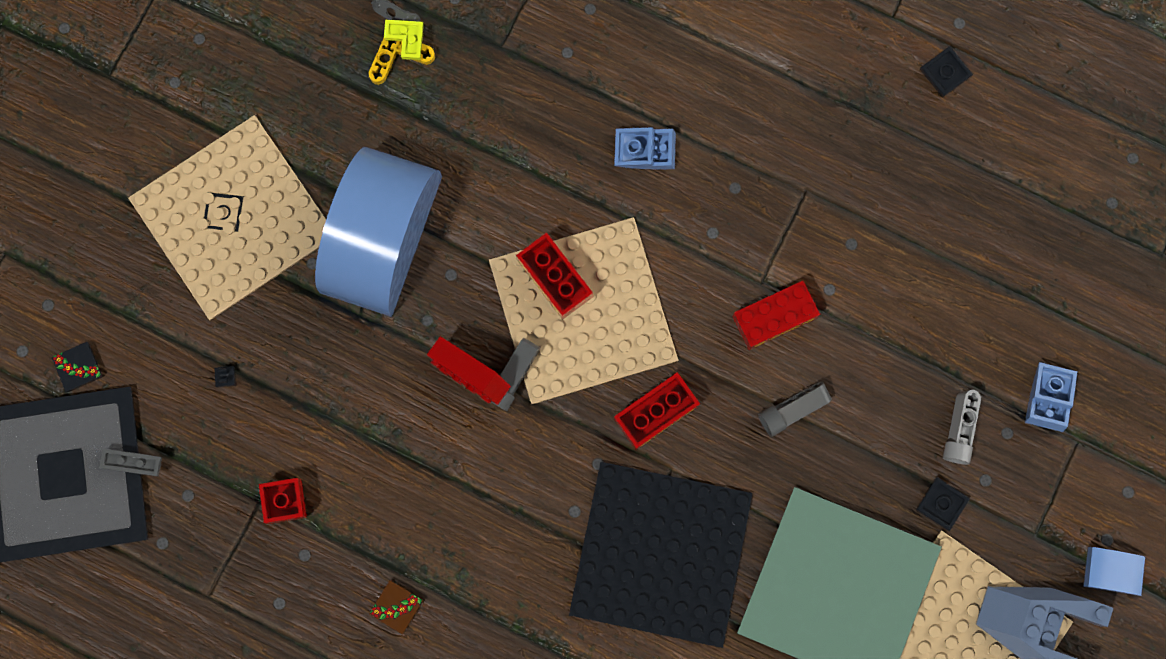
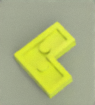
[384,20,423,60]

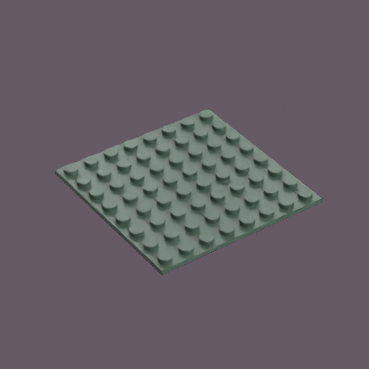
[737,487,942,659]

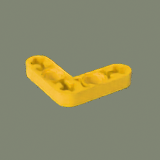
[369,38,435,85]

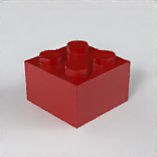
[259,478,307,524]

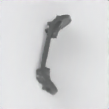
[371,0,421,22]

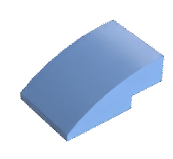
[615,127,676,169]
[1025,362,1077,432]
[1084,547,1145,596]

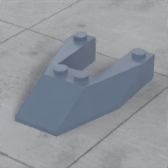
[976,586,1113,659]

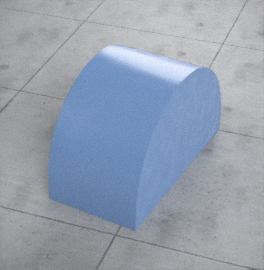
[315,147,442,317]

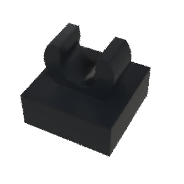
[214,366,236,388]

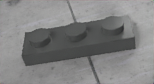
[99,449,162,477]

